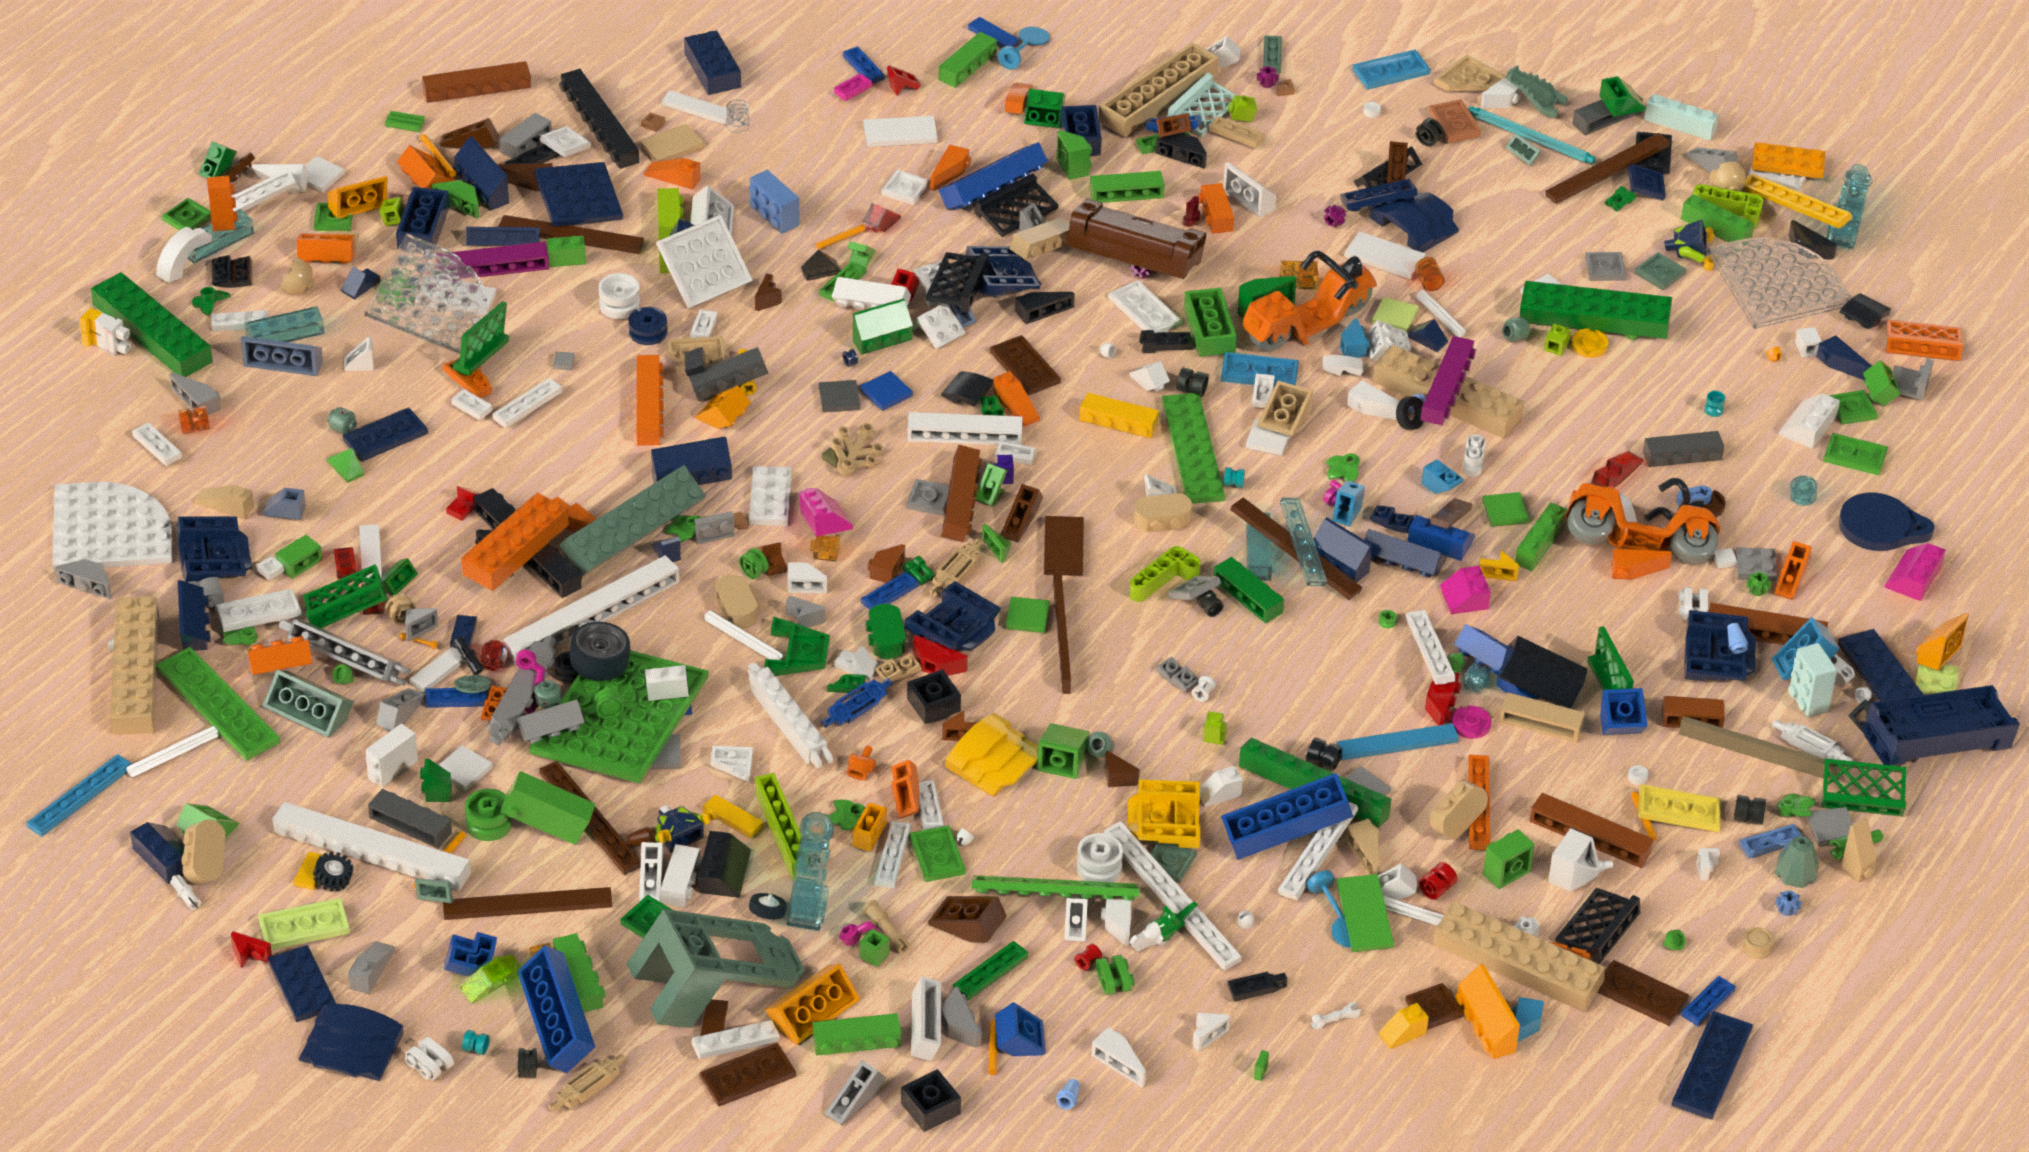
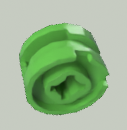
[739,548,769,579]
[593,688,624,720]

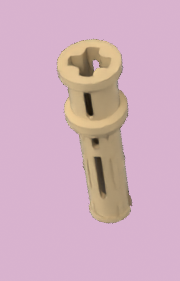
[861,900,910,953]

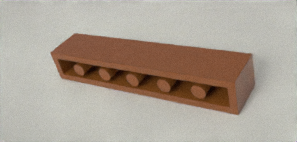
[422,61,531,103]
[941,444,982,542]
[1709,602,1828,645]
[1530,793,1654,868]

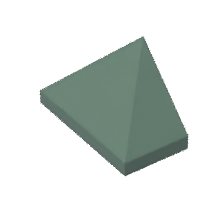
[1505,133,1541,166]
[415,878,453,903]

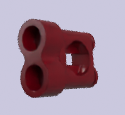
[1183,196,1200,227]

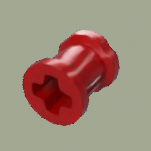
[1074,943,1102,971]

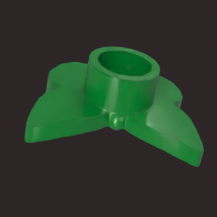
[192,287,231,316]

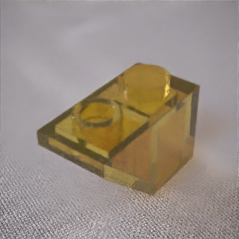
[1280,261,1318,290]

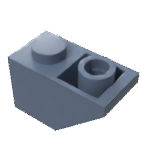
[263,488,306,520]

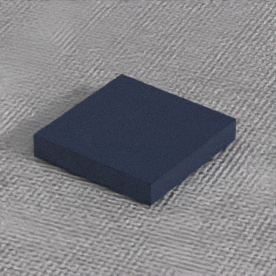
[1628,164,1666,201]

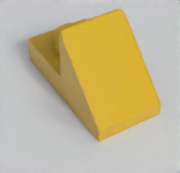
[1480,550,1519,581]

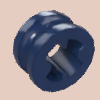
[842,349,858,367]

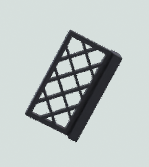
[975,173,1059,237]
[926,252,989,313]
[1555,887,1641,964]

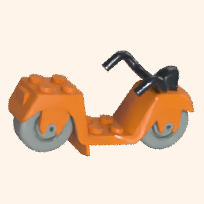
[1243,250,1377,352]
[1564,478,1720,564]

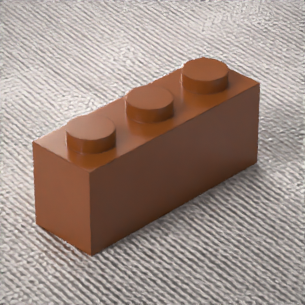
[1661,696,1725,728]

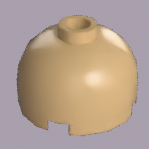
[1709,162,1746,191]
[280,257,315,295]

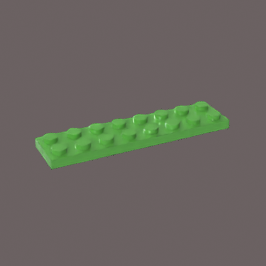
[1162,393,1225,504]
[156,647,281,761]
[972,875,1139,900]

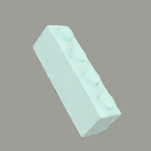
[1644,94,1719,141]

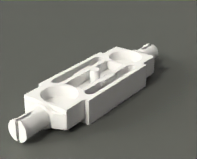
[1772,719,1853,761]

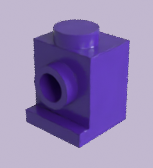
[993,454,1014,485]

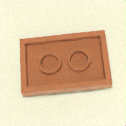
[1428,99,1481,143]

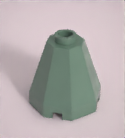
[1775,836,1819,888]

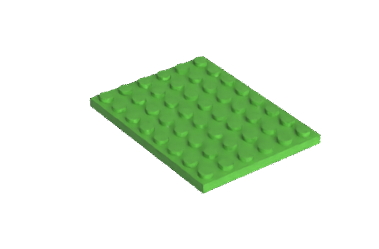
[529,650,709,784]

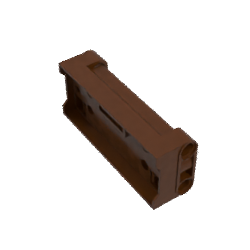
[1066,198,1207,279]

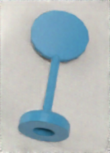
[998,27,1050,70]
[1306,870,1351,948]

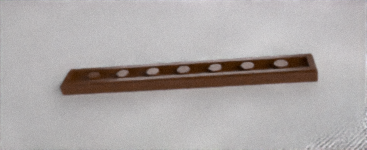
[1545,133,1670,204]
[498,215,644,254]
[1230,497,1362,600]
[1053,568,1071,694]
[540,761,641,875]
[443,887,612,920]

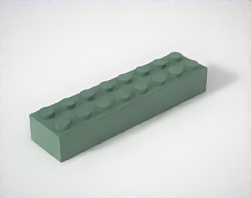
[559,465,706,577]

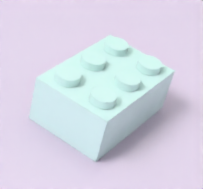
[1788,643,1837,718]

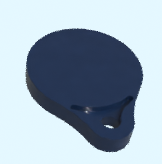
[1839,492,1934,551]

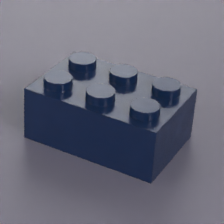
[1060,105,1102,156]

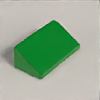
[381,558,418,596]

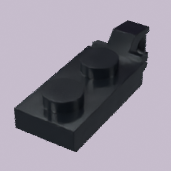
[1227,971,1288,1002]

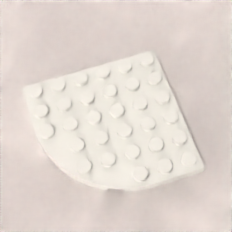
[52,481,172,571]

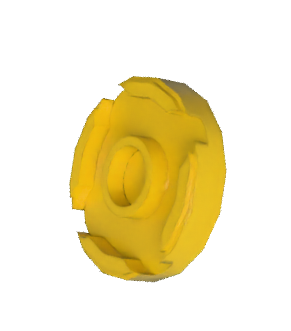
[1571,328,1608,358]

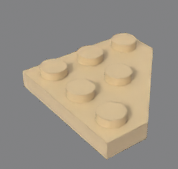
[1434,55,1507,91]
[667,336,726,368]

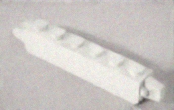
[748,663,833,768]

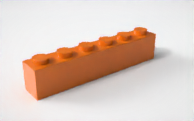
[637,355,664,446]

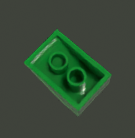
[1237,276,1297,318]

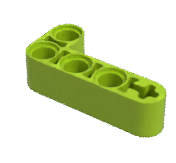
[1693,184,1763,229]
[1129,546,1201,602]

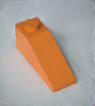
[930,144,971,191]
[644,158,701,190]
[993,371,1040,427]
[1774,541,1812,600]
[1611,549,1672,580]

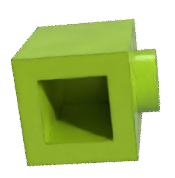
[1228,95,1257,122]
[1544,324,1571,356]

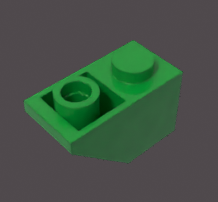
[198,141,237,178]
[420,759,452,802]

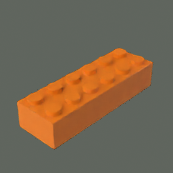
[461,492,569,591]

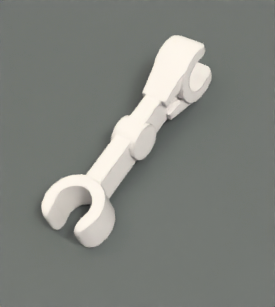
[1311,1002,1361,1030]

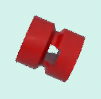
[1418,862,1458,900]

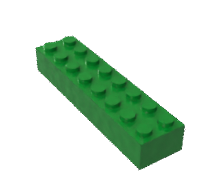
[91,272,213,377]
[1520,280,1672,339]

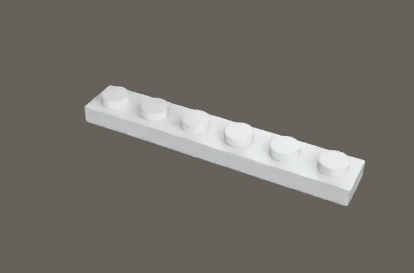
[1406,610,1455,685]
[1278,802,1358,900]

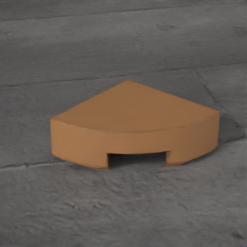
[1277,79,1295,96]
[733,511,748,529]

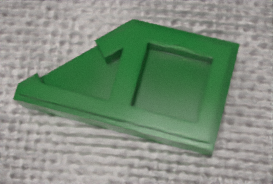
[827,674,866,694]

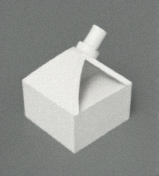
[1548,828,1613,892]

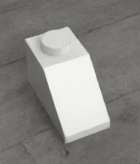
[1205,36,1241,68]
[1481,78,1521,109]
[1129,361,1170,392]
[788,563,827,593]
[1200,766,1243,807]
[1378,863,1418,900]
[1064,897,1088,941]
[1101,899,1131,946]

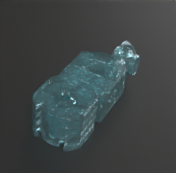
[1826,164,1872,250]
[787,812,834,931]

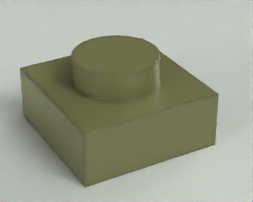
[822,447,849,467]

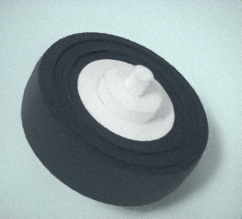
[749,893,787,920]

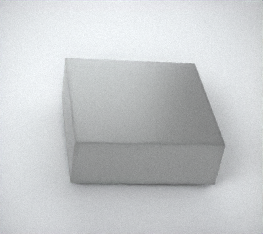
[553,352,575,370]

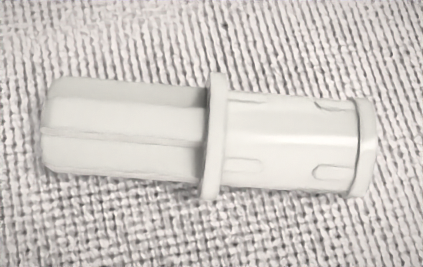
[170,875,201,910]

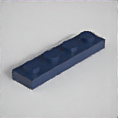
[466,227,540,246]

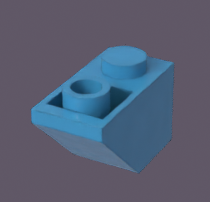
[1340,319,1370,358]
[1421,459,1464,494]
[1512,997,1544,1042]

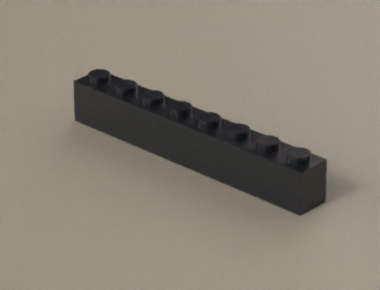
[559,68,639,169]
[473,488,582,598]

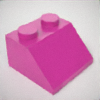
[1440,565,1491,614]

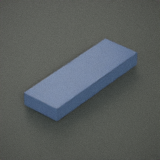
[1739,824,1802,859]

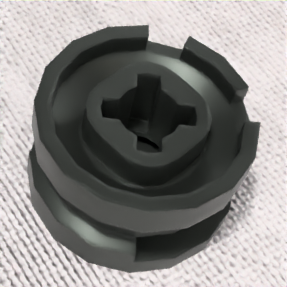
[1415,118,1443,147]
[518,1048,537,1078]

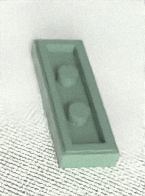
[1263,35,1282,74]

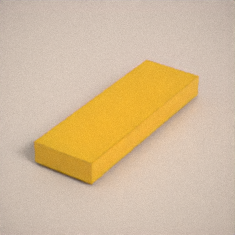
[702,794,764,838]

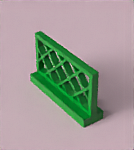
[453,301,509,376]
[303,564,388,628]
[1587,626,1634,691]
[1821,758,1907,817]

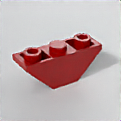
[913,635,968,676]
[1425,673,1462,725]

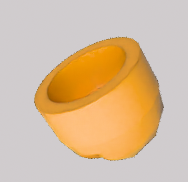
[1766,346,1782,362]

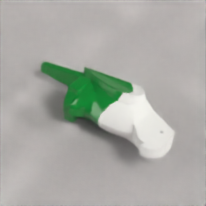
[1129,901,1198,952]

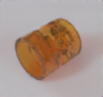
[1415,257,1445,292]
[178,405,210,434]

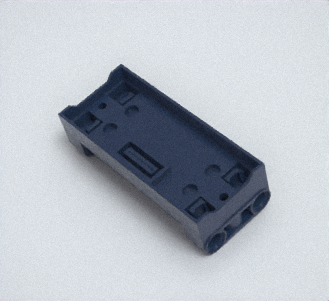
[1863,685,2020,766]

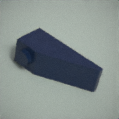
[1817,335,1872,381]

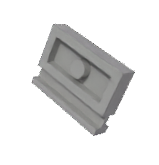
[695,511,735,545]

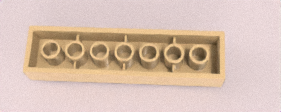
[1099,42,1219,137]
[1373,345,1524,439]
[110,596,159,735]
[1434,901,1605,1012]

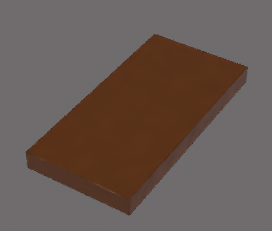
[990,335,1061,395]
[1044,516,1084,576]
[1597,959,1689,1026]
[700,1042,796,1107]

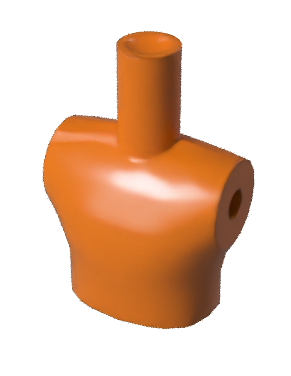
[846,746,876,780]

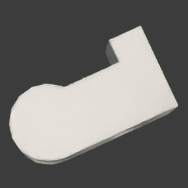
[1830,654,1855,687]

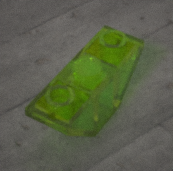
[460,955,522,1004]

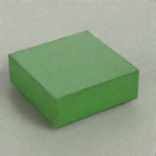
[1254,1050,1269,1081]

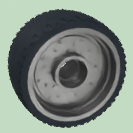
[570,621,630,681]

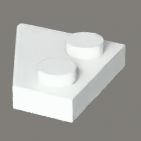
[711,746,753,781]

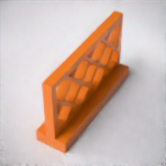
[1886,319,1963,361]

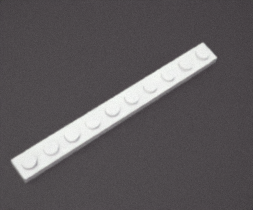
[1104,821,1241,971]

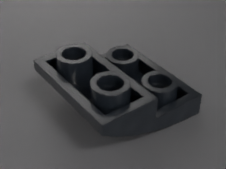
[212,255,252,288]
[1839,293,1891,329]
[941,371,994,407]

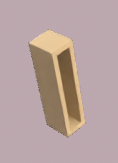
[1010,217,1070,260]
[1499,692,1585,743]

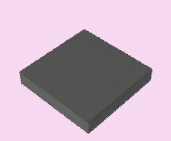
[819,380,860,412]

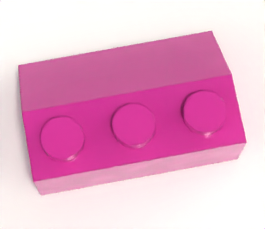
[799,488,853,537]
[1884,543,1946,601]

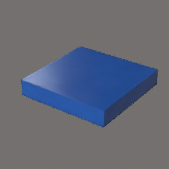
[860,371,913,411]

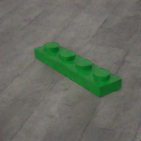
[953,941,1028,1001]

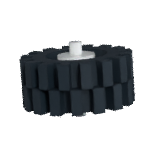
[313,852,353,892]

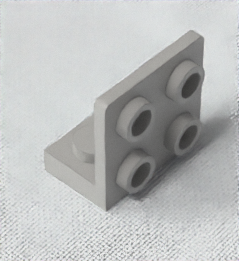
[1892,359,1934,400]

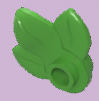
[1326,453,1360,482]
[665,515,701,543]
[222,626,258,645]
[1777,793,1816,817]
[826,799,865,830]

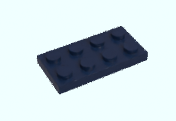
[1340,179,1418,211]
[268,945,336,1023]

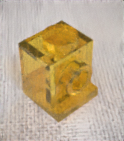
[810,534,840,562]

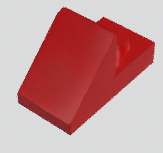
[887,65,921,95]
[446,486,480,521]
[231,931,272,968]

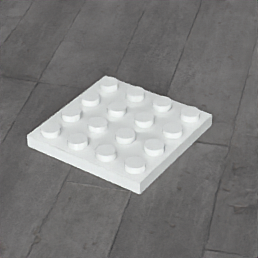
[656,215,753,309]

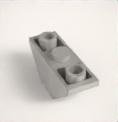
[56,559,112,599]
[941,987,983,1048]

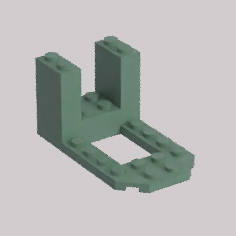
[627,909,805,1028]

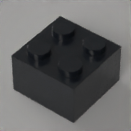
[907,669,961,724]
[901,1069,961,1132]

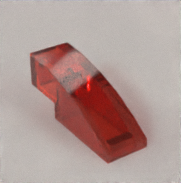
[1591,451,1643,488]

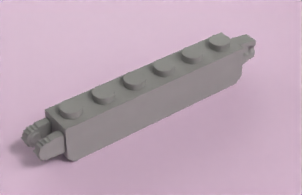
[279,619,411,686]
[486,635,556,746]

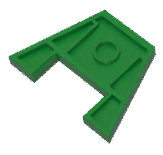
[764,616,830,676]

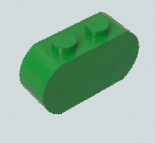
[865,604,905,660]

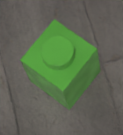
[860,929,889,967]

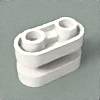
[1463,434,1486,477]
[1679,587,1708,621]
[405,1037,454,1081]

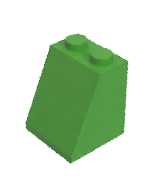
[1037,723,1090,779]

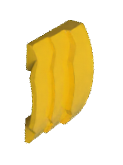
[945,713,1038,797]
[1127,779,1200,848]

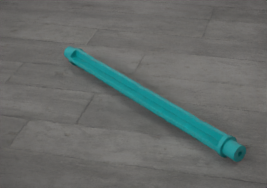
[1468,106,1596,164]

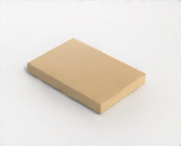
[640,123,705,162]

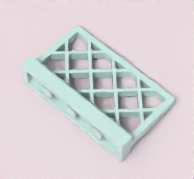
[1167,72,1235,137]

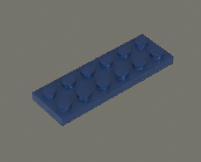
[1838,629,1924,701]
[1671,1011,1754,1120]

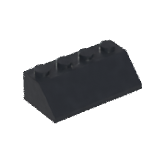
[1499,636,1588,709]

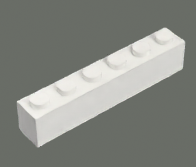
[908,412,1022,445]

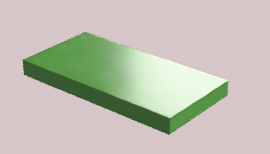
[1336,874,1394,952]

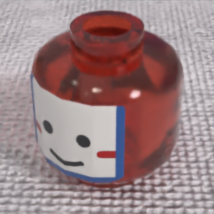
[479,640,508,671]

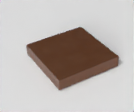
[1405,983,1463,1030]

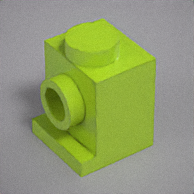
[379,197,405,226]
[1203,711,1227,745]

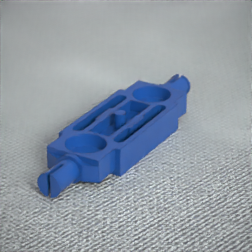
[821,678,893,728]

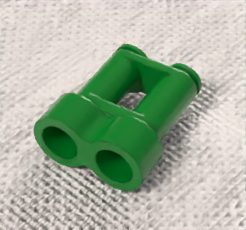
[1605,186,1636,212]
[981,395,1005,416]
[902,556,936,585]

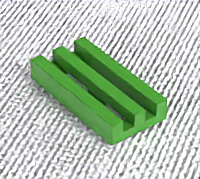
[385,111,425,132]

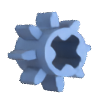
[1775,891,1802,916]

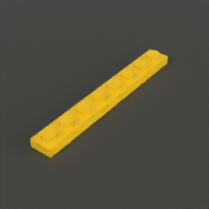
[1742,173,1852,229]

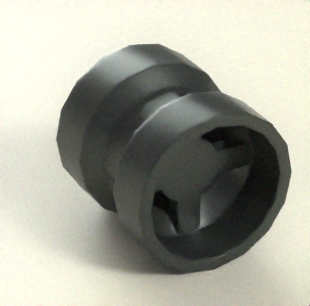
[1197,590,1224,617]

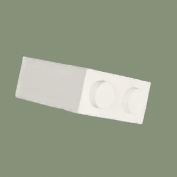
[366,723,418,788]

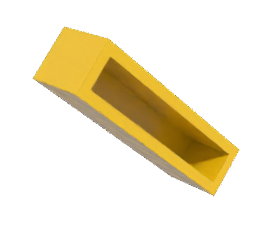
[1079,392,1159,438]

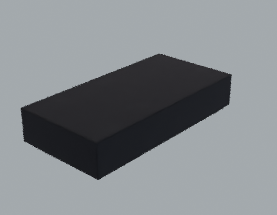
[685,347,705,376]

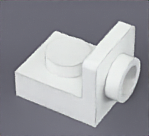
[1696,848,1720,881]

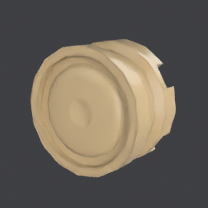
[385,593,417,625]
[1743,927,1774,959]

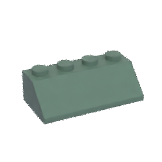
[262,669,354,737]

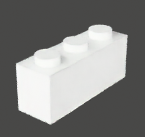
[660,844,703,908]

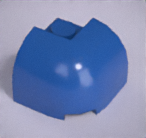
[443,932,497,976]

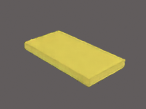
[1638,784,1721,832]

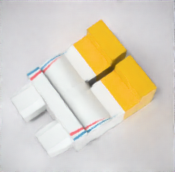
[80,307,131,356]

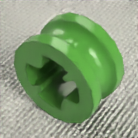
[1379,610,1397,628]

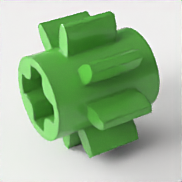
[1746,572,1772,596]

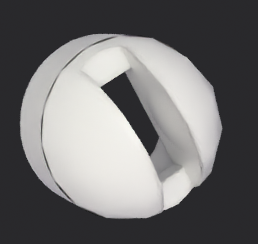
[1100,343,1116,359]
[1855,687,1873,703]
[956,828,975,846]
[1237,910,1254,929]

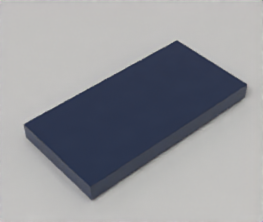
[342,407,428,462]

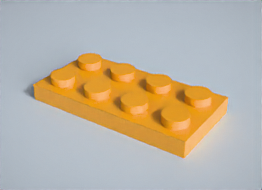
[1752,142,1826,179]

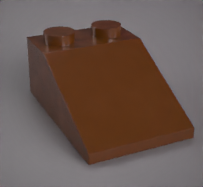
[928,896,1007,943]

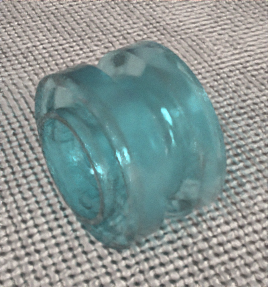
[1790,476,1817,506]
[1463,662,1490,694]

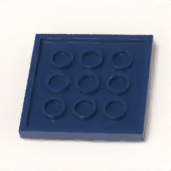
[534,162,623,227]

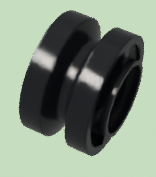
[555,652,579,683]

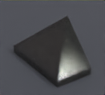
[801,249,841,281]

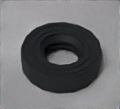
[1396,396,1424,430]

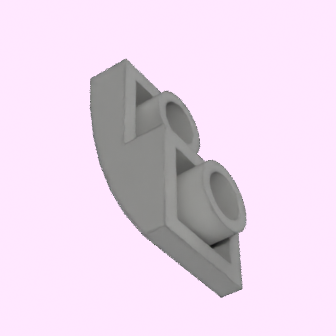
[1156,656,1199,692]

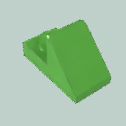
[848,241,875,268]
[975,463,1007,506]

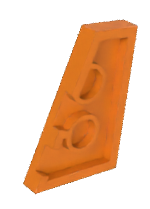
[443,359,492,398]

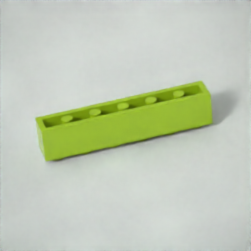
[657,188,684,273]
[755,773,812,881]

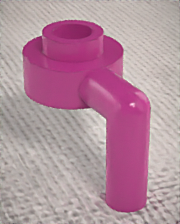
[1323,479,1342,507]
[515,650,545,686]
[839,921,881,946]

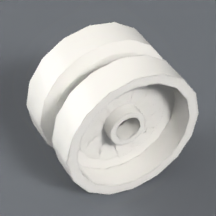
[599,273,640,319]
[1077,833,1123,882]

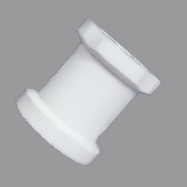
[1192,676,1216,702]

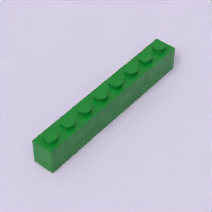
[1239,738,1392,828]

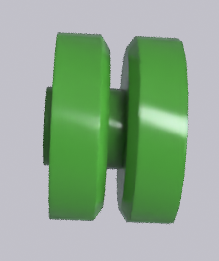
[465,789,512,841]

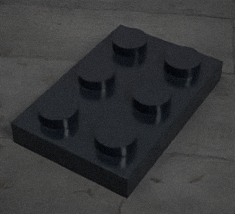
[1634,131,1672,174]

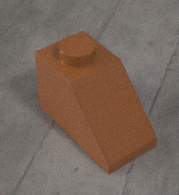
[867,544,906,583]

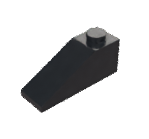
[1015,292,1075,324]

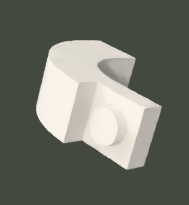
[156,227,212,283]

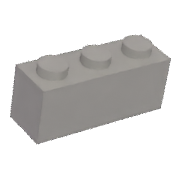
[500,113,552,159]
[517,700,585,744]

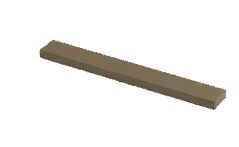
[1679,716,1838,780]

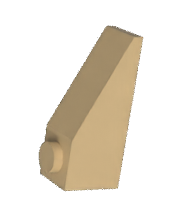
[193,485,254,520]
[1841,817,1876,883]
[1345,818,1379,875]

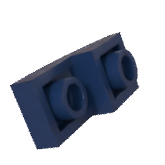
[1370,505,1414,533]

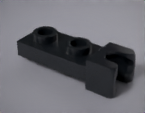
[1139,330,1193,353]

